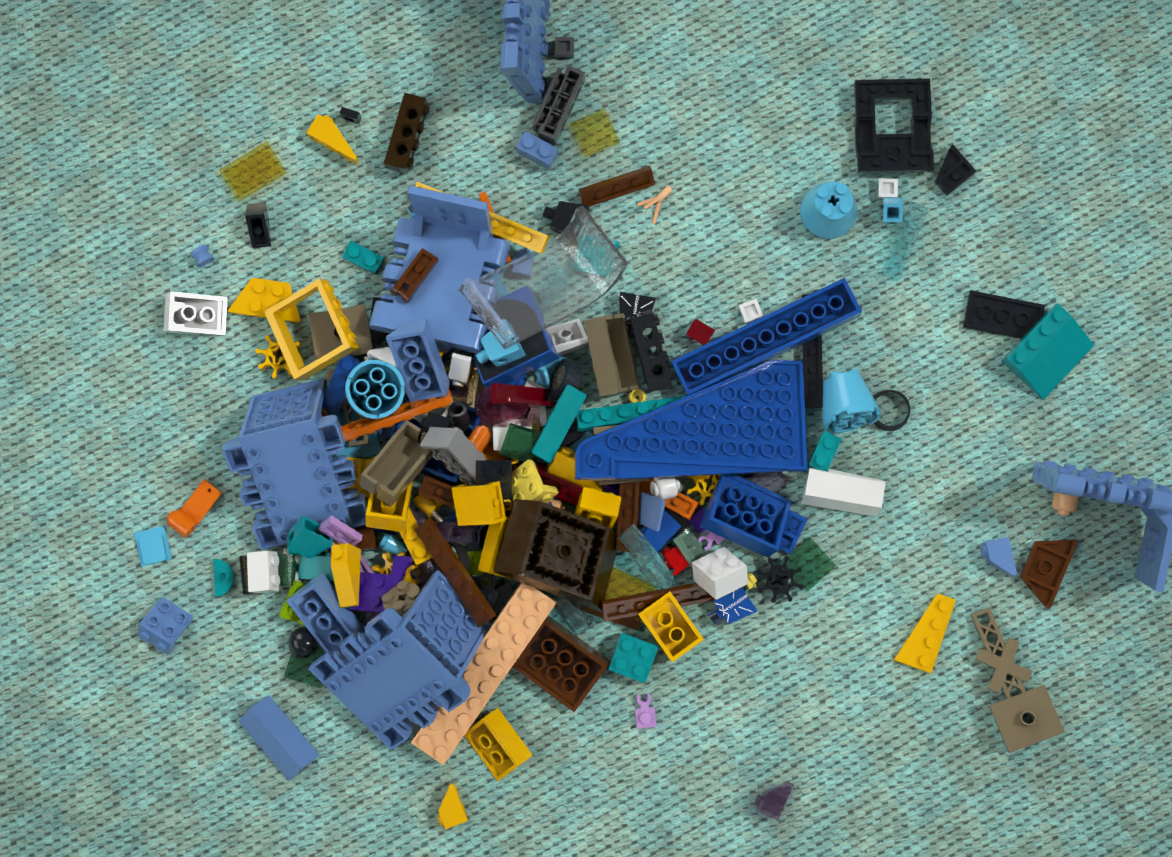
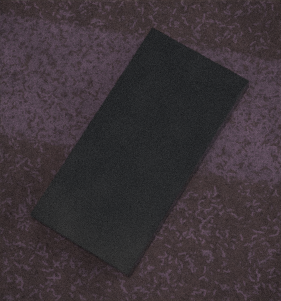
[963,290,1045,339]

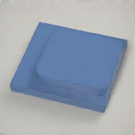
[637,492,666,531]

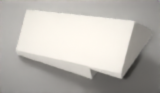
[546,319,589,357]
[801,468,886,517]

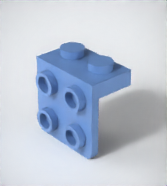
[137,598,193,655]

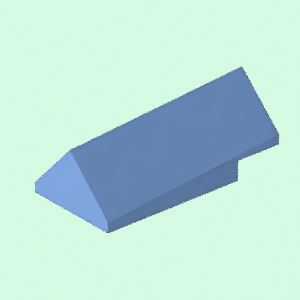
[239,695,319,781]

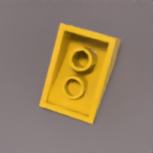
[366,481,413,532]
[638,591,704,662]

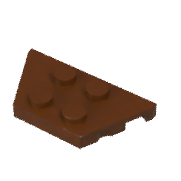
[1019,539,1078,609]

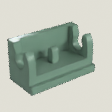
[671,526,707,571]

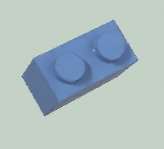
[516,131,559,171]

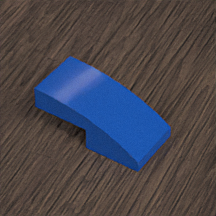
[779,510,808,554]

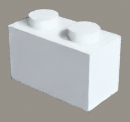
[247,551,280,593]

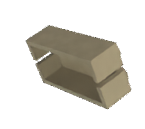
[584,313,640,397]
[359,420,433,507]

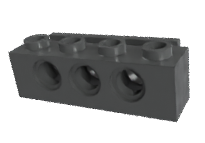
[532,65,586,146]

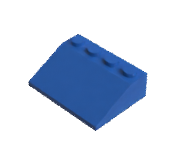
[700,474,791,558]

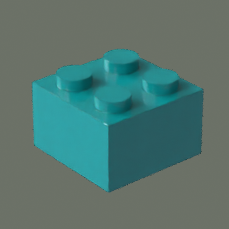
[608,633,659,683]

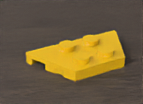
[228,278,302,324]

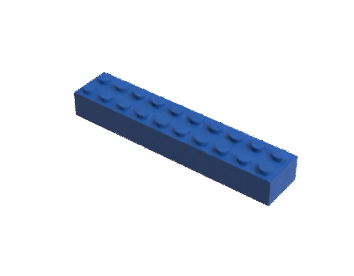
[671,278,862,396]

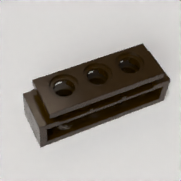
[384,92,430,174]

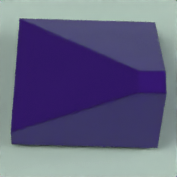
[689,507,705,534]

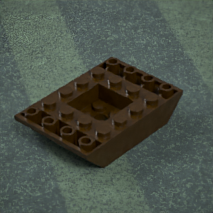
[494,499,617,612]

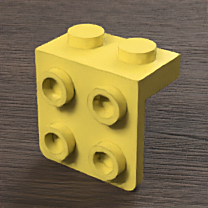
[511,460,558,503]

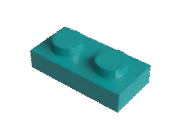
[342,241,384,275]

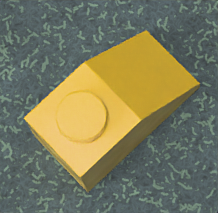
[437,782,469,830]

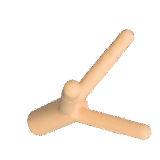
[637,186,673,224]

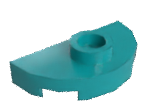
[213,559,235,598]

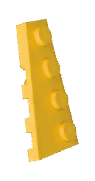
[893,593,956,673]

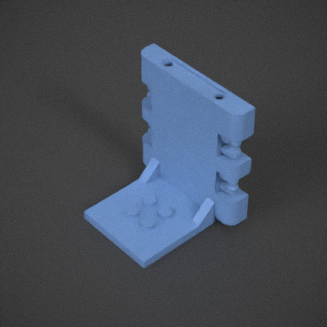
[500,0,550,104]
[369,186,510,354]
[222,378,368,550]
[1032,461,1172,592]
[308,570,492,750]

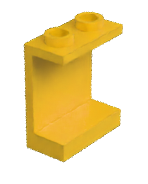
[452,481,506,526]

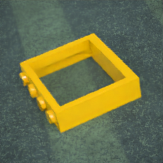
[264,278,359,381]

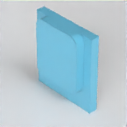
[134,526,172,567]

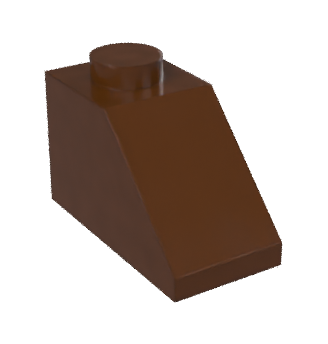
[354,525,378,551]

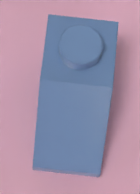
[980,537,1017,577]

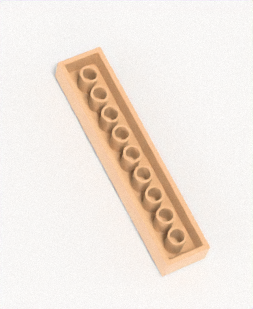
[411,583,556,765]

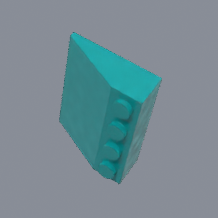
[1001,303,1094,400]

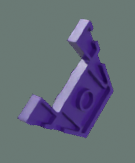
[347,555,413,613]

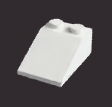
[163,292,227,335]

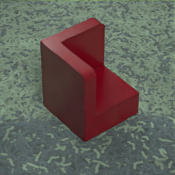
[685,318,715,346]

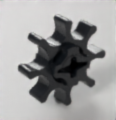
[756,556,804,603]

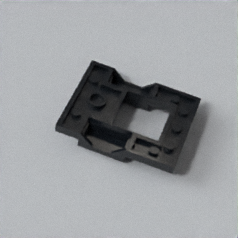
[854,78,934,173]

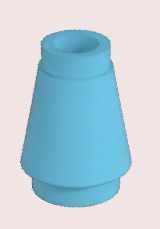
[378,533,408,555]

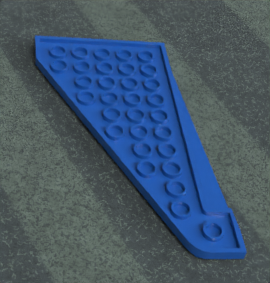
[575,359,808,481]

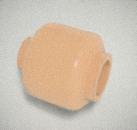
[1052,492,1079,516]

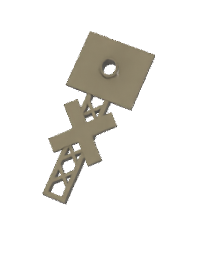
[308,305,373,447]
[971,607,1065,753]

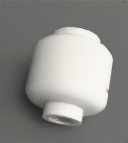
[650,477,680,500]

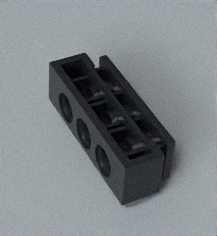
[629,310,674,392]

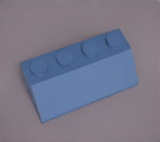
[386,318,450,402]
[286,574,366,652]

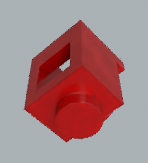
[661,546,690,577]

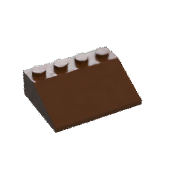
[512,615,611,712]

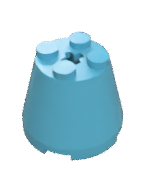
[800,182,857,239]
[345,360,405,419]
[822,369,881,433]

